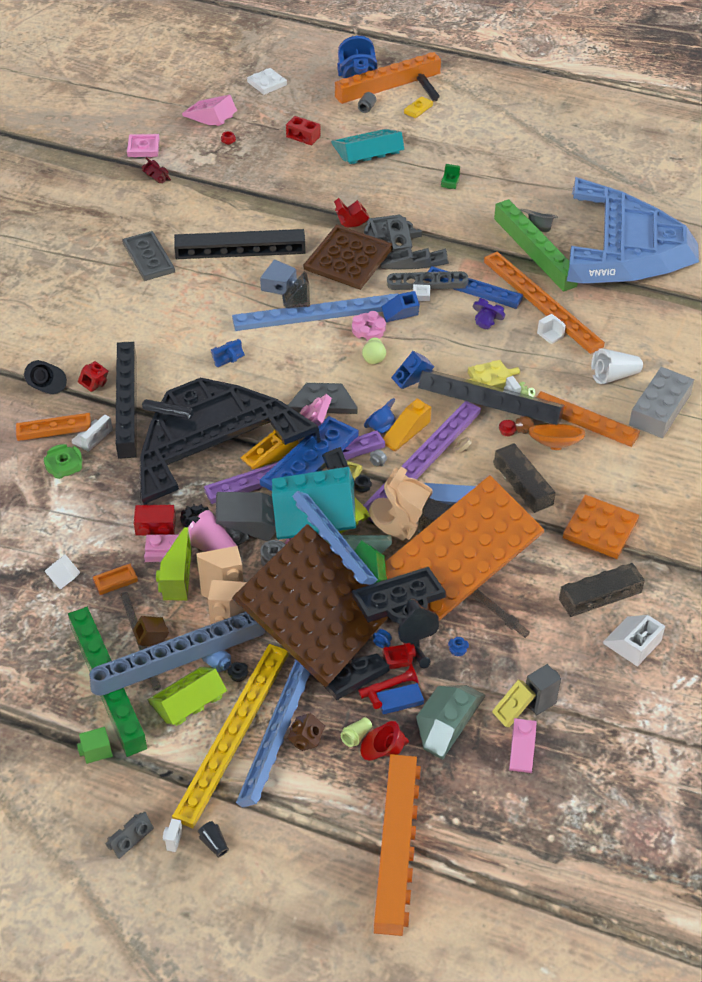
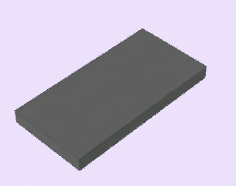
[122,231,175,281]

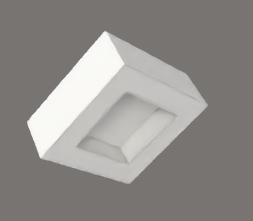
[413,284,430,301]
[504,376,521,393]
[163,819,182,852]

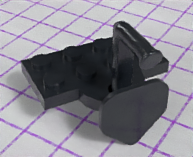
[352,567,446,669]

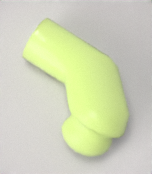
[519,382,535,396]

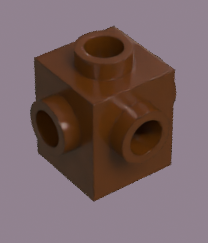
[287,713,325,751]

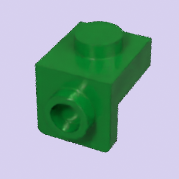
[441,164,461,189]

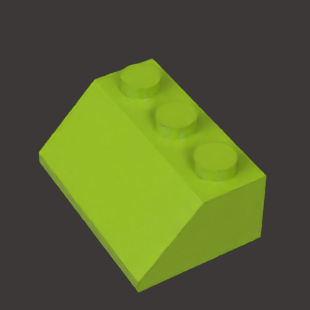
[147,667,227,726]

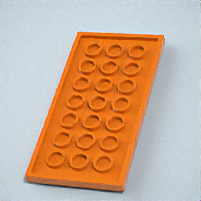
[385,475,544,621]

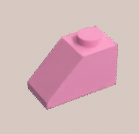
[509,718,537,773]

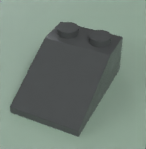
[216,492,276,541]

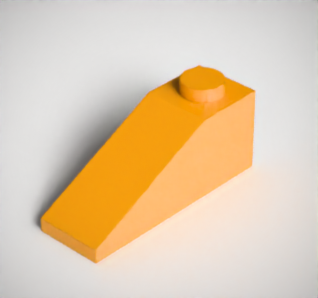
[383,398,431,452]
[240,430,299,469]

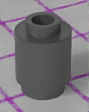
[358,92,377,113]

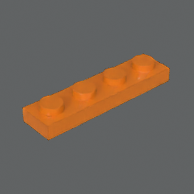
[16,413,91,441]

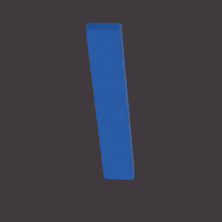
[424,266,523,309]

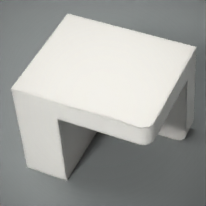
[537,314,566,344]
[45,554,80,589]

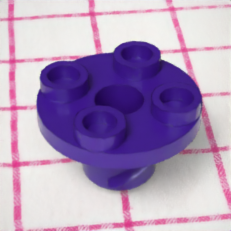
[472,298,506,329]

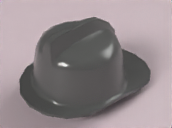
[520,209,558,232]

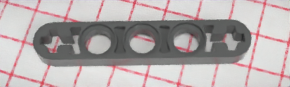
[387,271,469,290]

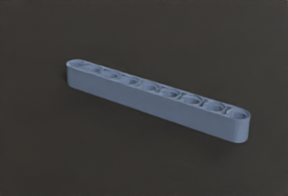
[89,612,266,696]

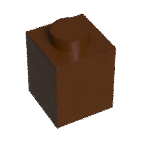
[133,616,169,646]

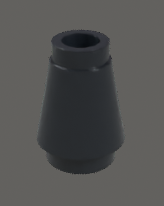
[198,821,229,858]

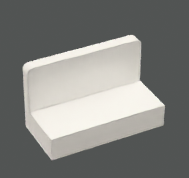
[72,415,113,452]

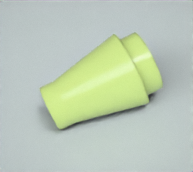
[341,717,372,747]

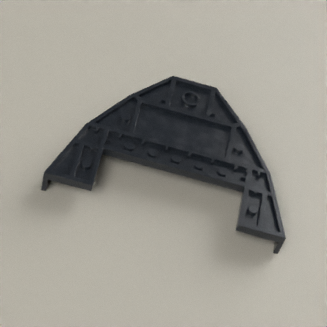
[139,377,321,505]

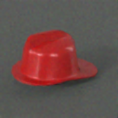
[360,721,409,761]

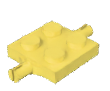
[468,360,520,388]

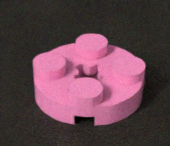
[352,311,386,341]

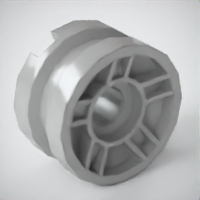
[260,540,286,566]

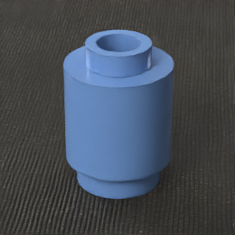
[202,650,231,672]

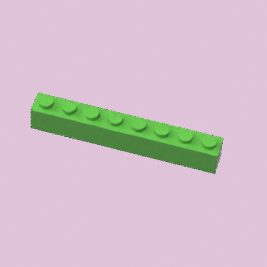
[494,199,578,292]

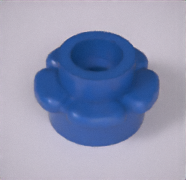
[373,629,392,648]
[448,637,469,656]

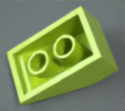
[156,527,192,601]

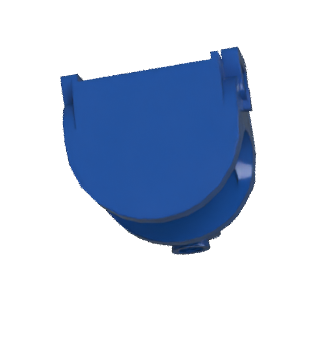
[337,36,377,78]

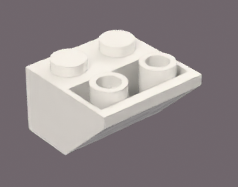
[603,615,665,667]

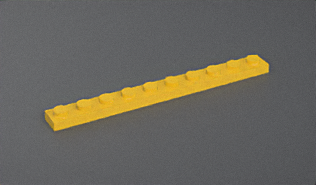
[172,644,289,829]

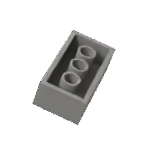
[629,367,694,439]

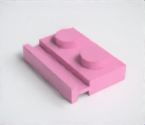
[144,535,179,562]

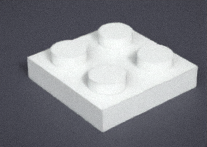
[247,68,287,95]

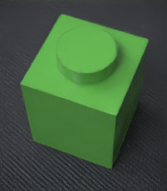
[77,727,113,764]

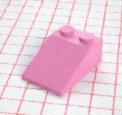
[182,94,237,126]

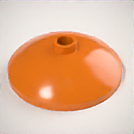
[529,423,585,450]

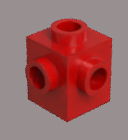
[78,361,109,392]

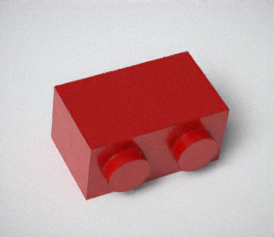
[133,505,176,536]

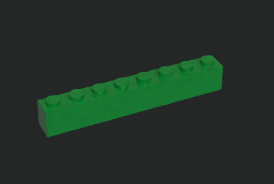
[68,606,147,757]

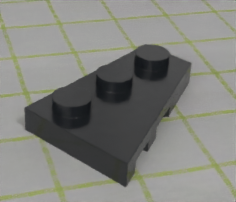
[325,653,390,701]

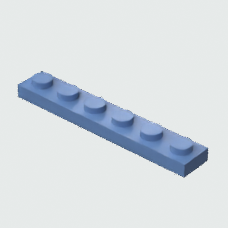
[292,491,378,585]

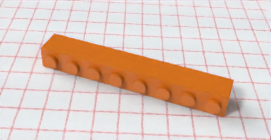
[335,52,441,104]
[374,754,421,936]

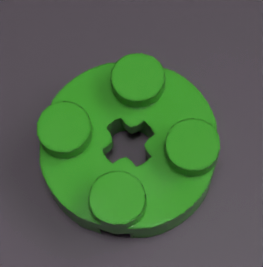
[44,444,83,479]

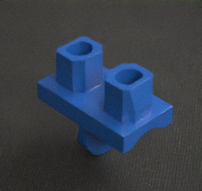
[211,339,245,367]

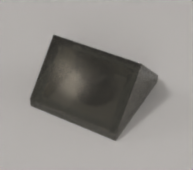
[282,271,310,308]

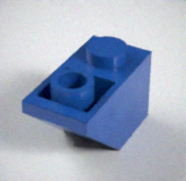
[381,291,420,322]
[391,351,435,389]

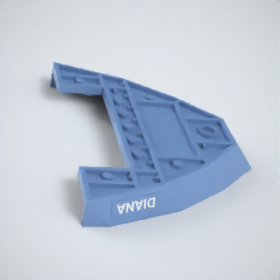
[567,177,699,284]

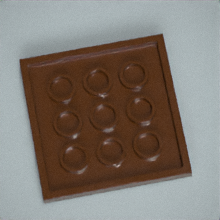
[303,224,393,290]

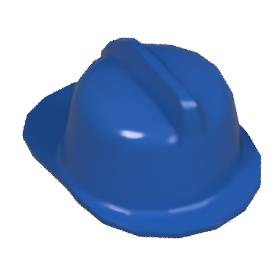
[364,398,396,433]

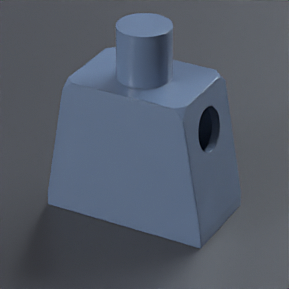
[260,259,303,295]

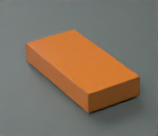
[93,563,138,595]

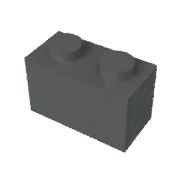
[526,664,561,715]

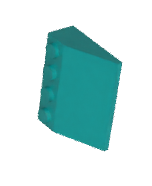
[331,129,405,164]
[272,467,356,540]

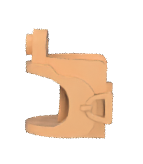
[369,466,433,541]

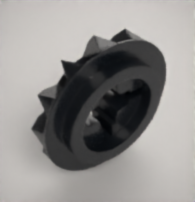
[180,504,209,527]

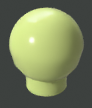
[362,337,386,364]

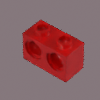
[286,116,321,145]

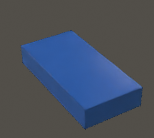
[377,683,424,714]

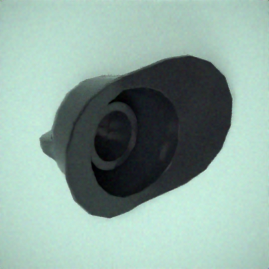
[24,360,67,394]

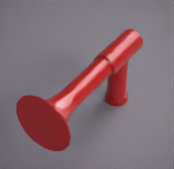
[358,663,419,709]

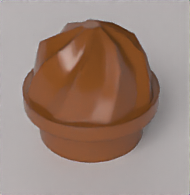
[516,416,534,434]

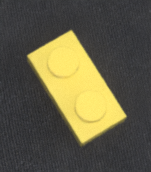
[492,679,536,727]

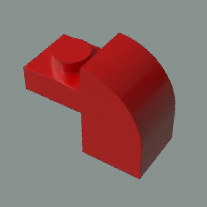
[334,198,370,228]

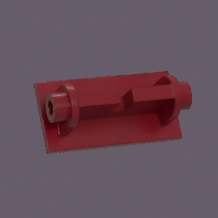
[142,157,171,183]

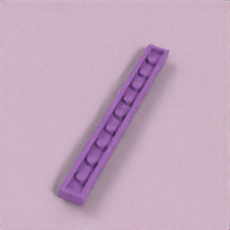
[363,401,481,523]
[204,431,385,504]

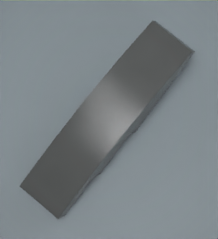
[380,247,449,270]

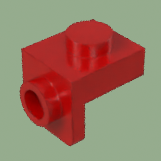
[383,643,416,669]

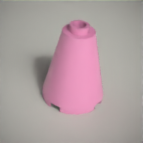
[188,510,239,552]

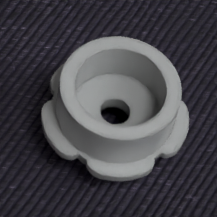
[370,449,387,466]

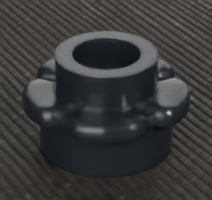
[354,475,372,493]
[228,662,249,682]

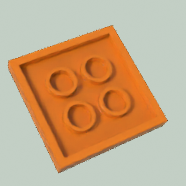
[562,495,639,559]

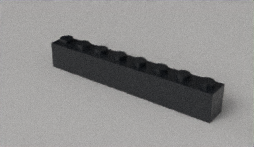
[174,229,306,260]
[115,341,137,459]
[418,369,565,425]

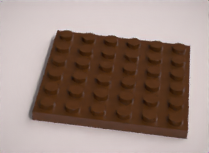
[232,524,388,687]

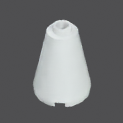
[591,348,643,384]

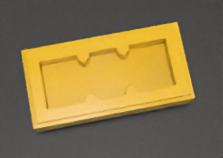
[404,96,433,118]

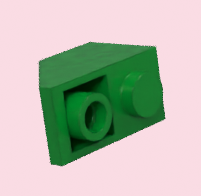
[354,540,387,584]

